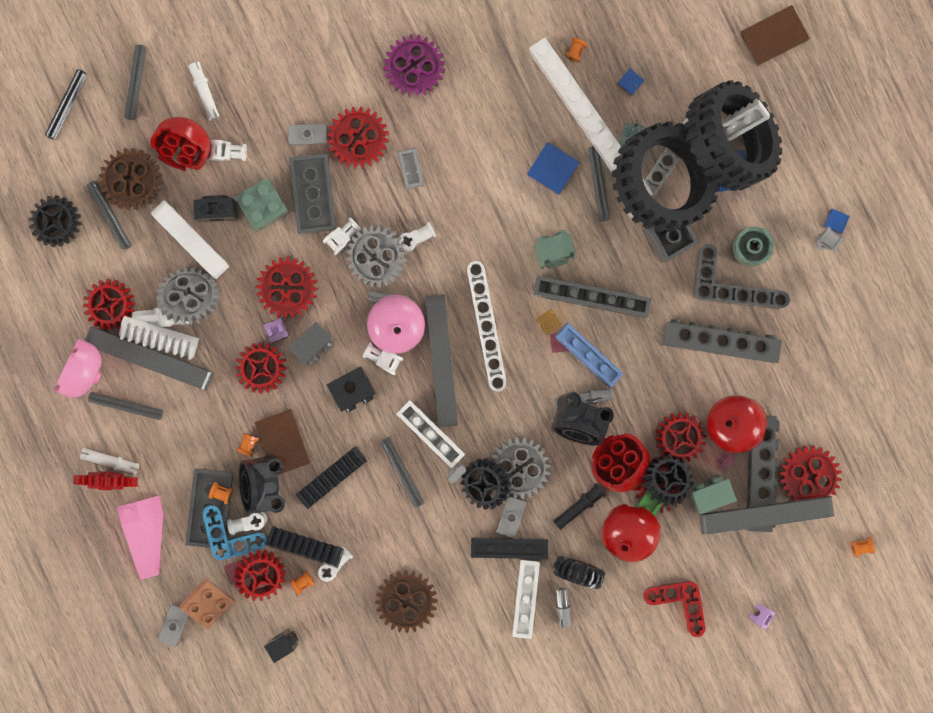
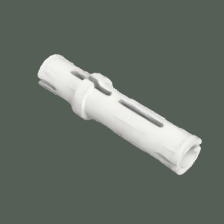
[188,62,220,120]
[80,447,139,475]

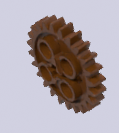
[99,148,162,210]
[375,570,438,633]

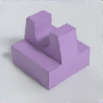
[264,318,289,343]
[749,604,776,629]

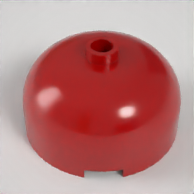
[150,117,211,171]
[707,395,767,453]
[591,433,651,493]
[601,504,661,562]

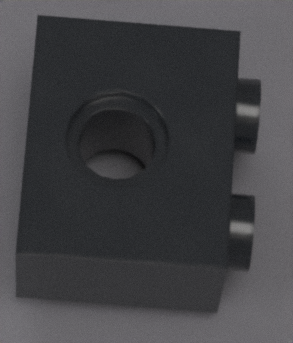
[193,195,238,222]
[326,366,376,413]

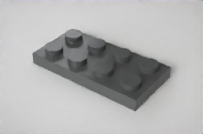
[289,153,336,234]
[185,468,234,550]

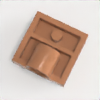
[179,578,235,629]

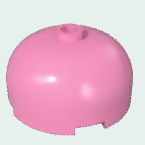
[367,294,425,354]
[54,338,102,398]

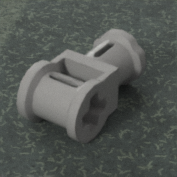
[816,226,844,251]

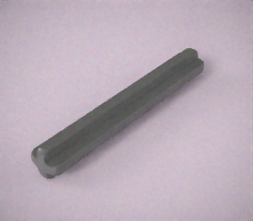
[124,45,146,120]
[588,146,610,221]
[87,181,132,250]
[88,392,163,420]
[381,437,424,507]

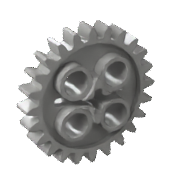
[346,225,407,287]
[156,267,220,325]
[491,436,551,499]

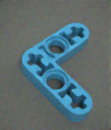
[202,505,267,560]

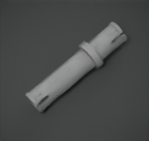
[554,388,613,410]

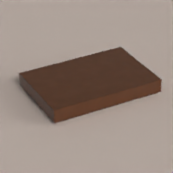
[740,5,810,66]
[255,409,310,475]

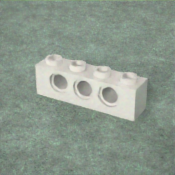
[397,400,465,468]

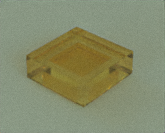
[535,309,562,335]

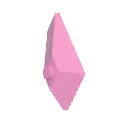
[117,496,164,580]

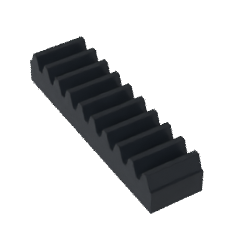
[295,446,368,509]
[265,526,344,569]
[471,537,548,559]

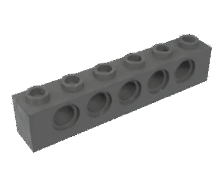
[533,276,652,318]
[662,319,782,363]
[746,416,779,532]

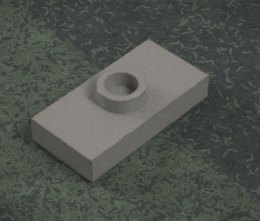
[288,124,327,146]
[397,148,425,190]
[448,463,466,484]
[496,496,527,538]
[157,604,189,648]

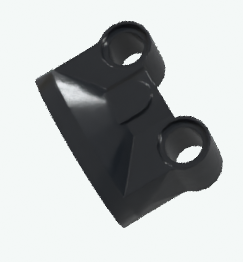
[551,392,614,446]
[239,454,285,514]

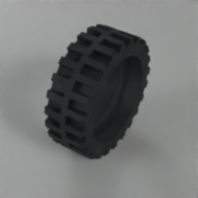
[685,80,782,191]
[612,121,721,232]

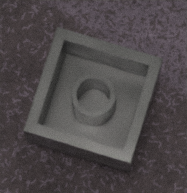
[642,225,699,263]
[288,322,335,366]

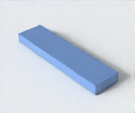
[555,323,623,388]

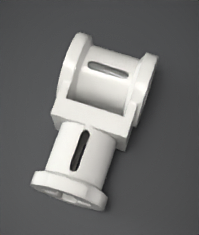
[208,140,247,162]
[323,217,362,256]
[399,222,437,252]
[362,342,404,375]
[227,512,268,536]
[318,545,354,582]

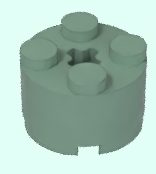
[731,227,774,267]
[534,230,577,269]

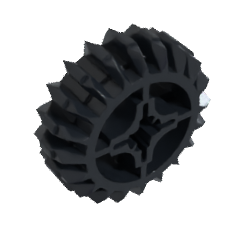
[28,195,82,247]
[642,454,694,507]
[460,457,512,510]
[553,556,605,589]

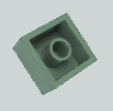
[234,177,290,232]
[688,475,737,515]

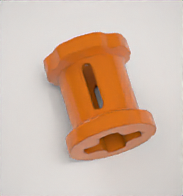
[564,37,588,63]
[236,433,259,457]
[209,482,233,505]
[851,537,875,558]
[290,570,315,595]

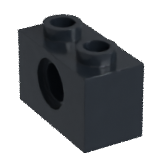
[264,628,299,663]

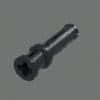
[553,483,607,530]

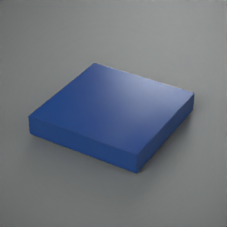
[527,142,580,195]

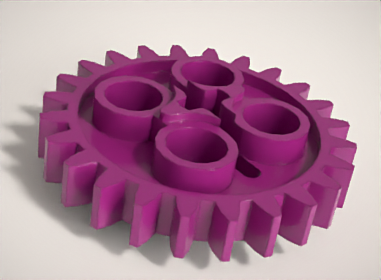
[383,34,445,98]

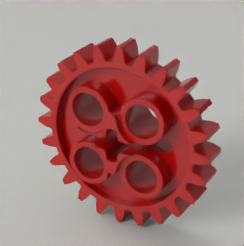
[327,106,389,169]
[256,257,319,319]
[778,445,842,501]
[73,471,138,491]

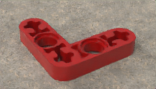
[643,581,705,637]

